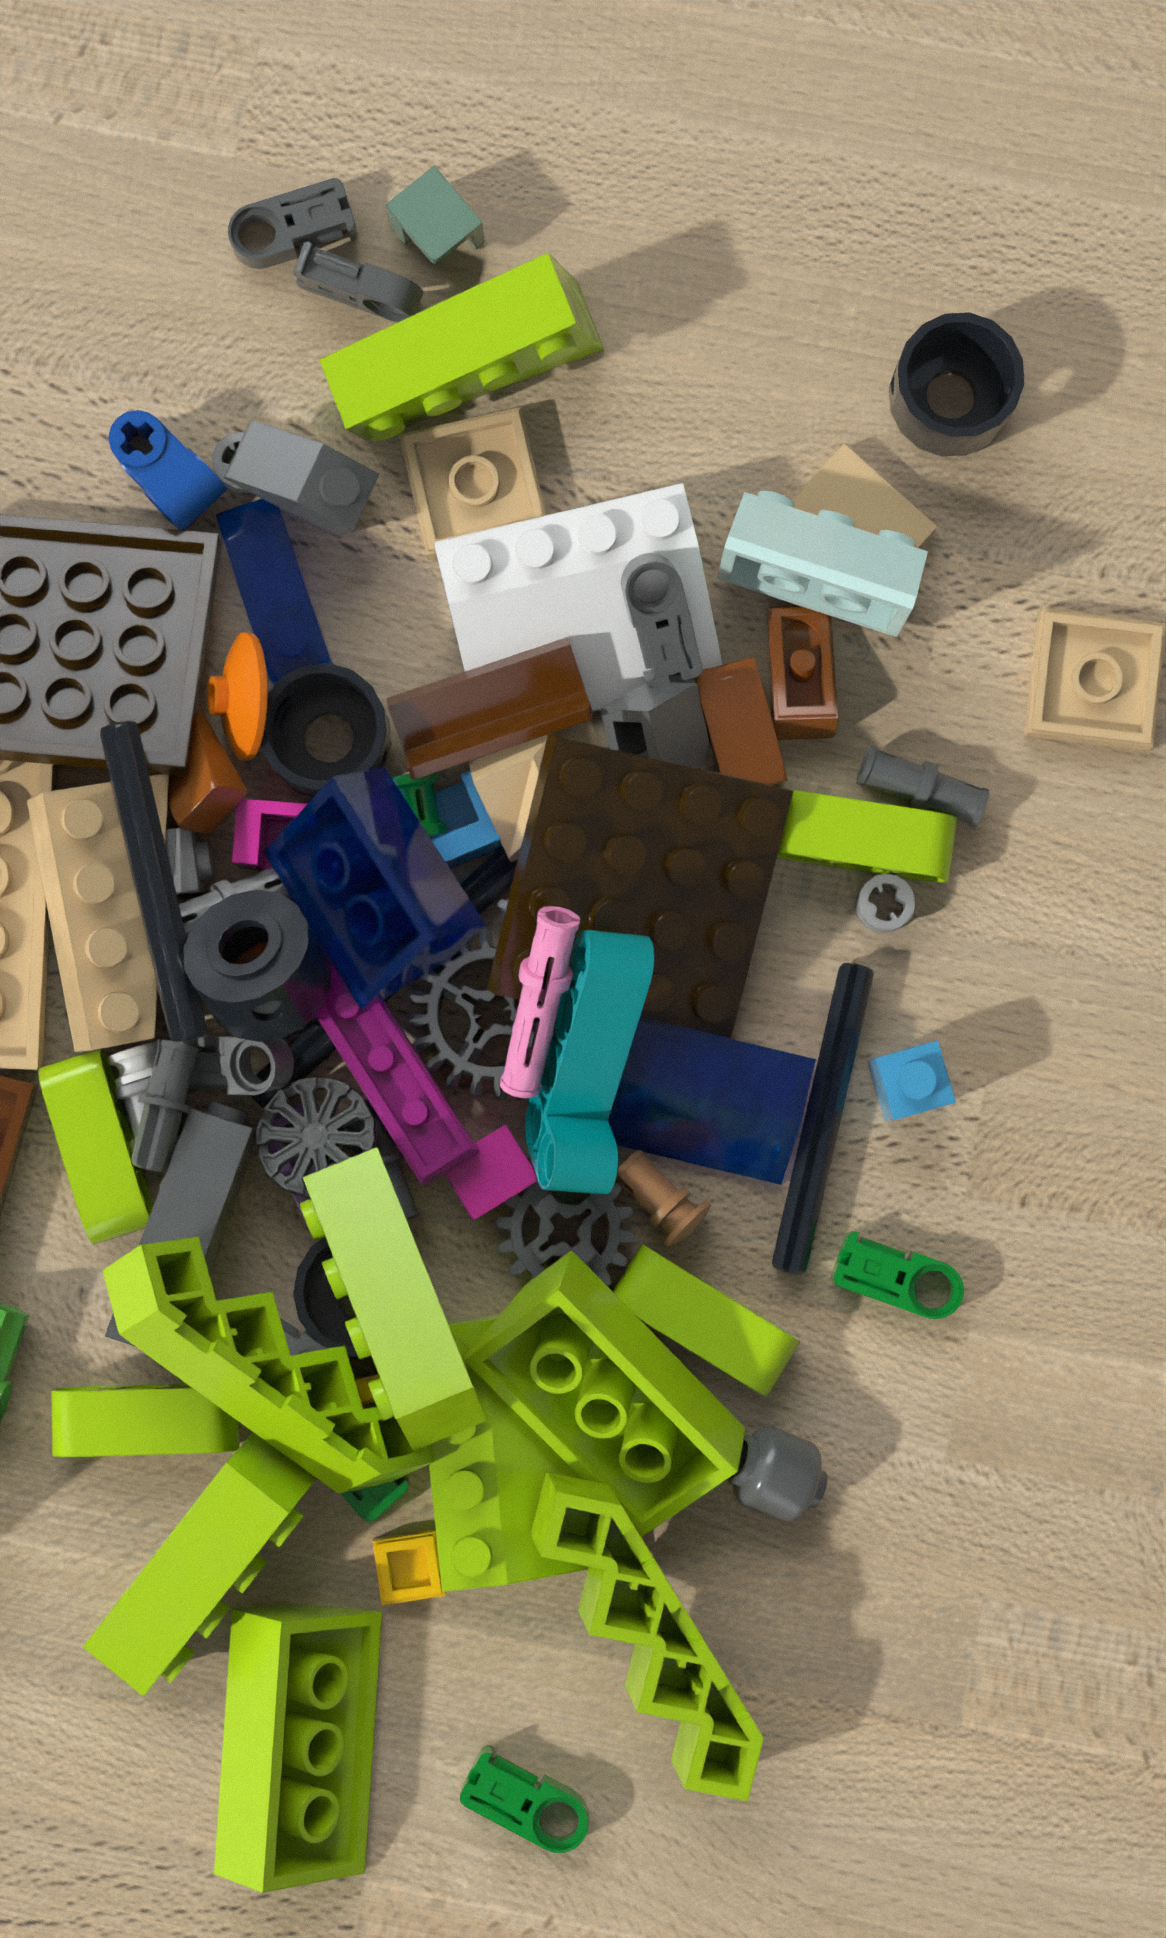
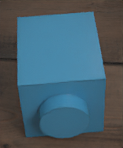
[867,1040,956,1121]

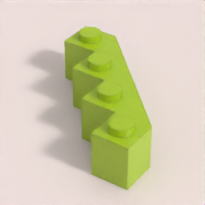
[102,1236,434,1494]
[531,1471,764,1802]

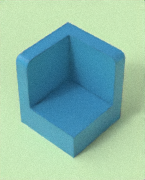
[432,770,502,871]

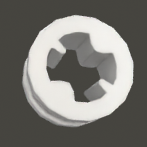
[107,1041,158,1088]

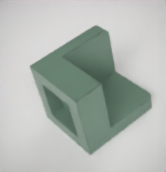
[386,165,485,264]

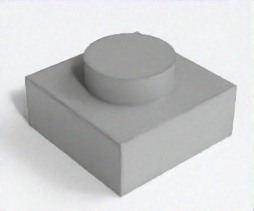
[166,828,215,899]

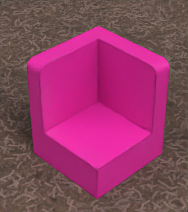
[232,799,320,874]
[445,1124,537,1221]

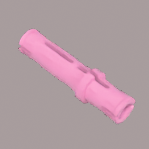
[500,906,580,1098]

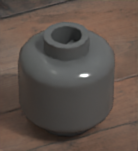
[727,1427,827,1521]

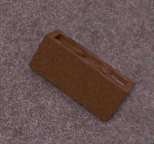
[387,637,595,779]

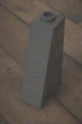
[105,1101,257,1347]

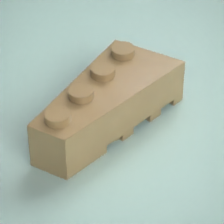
[27,774,169,1052]

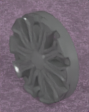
[256,1077,378,1199]

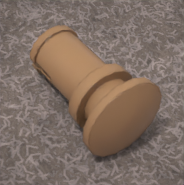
[615,1149,711,1250]

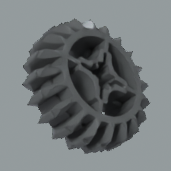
[407,927,535,1100]

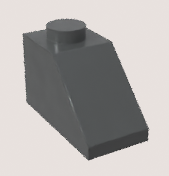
[223,420,379,537]
[600,682,709,769]

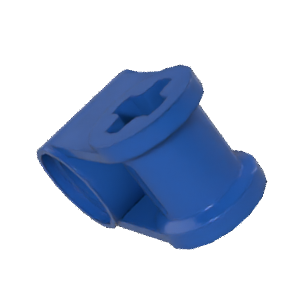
[108,410,228,530]

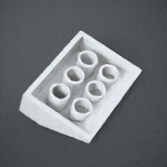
[434,483,723,713]

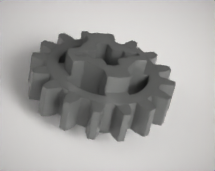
[496,1182,635,1286]

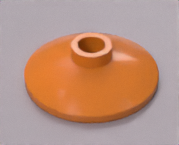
[207,632,268,761]

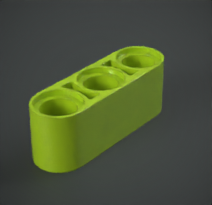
[777,790,958,883]
[38,1049,154,1245]
[613,1244,801,1397]
[51,1383,239,1457]

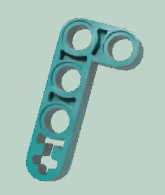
[524,930,654,1194]

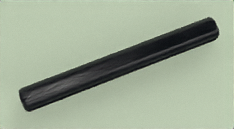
[100,721,207,1042]
[772,963,874,1275]

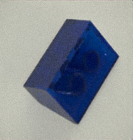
[263,767,485,1010]
[608,1017,816,1185]

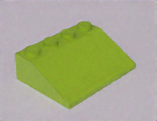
[429,1314,588,1592]

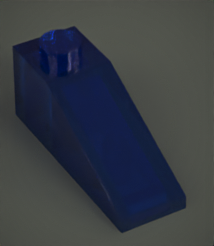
[215,498,335,685]

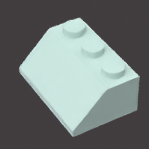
[717,491,928,637]

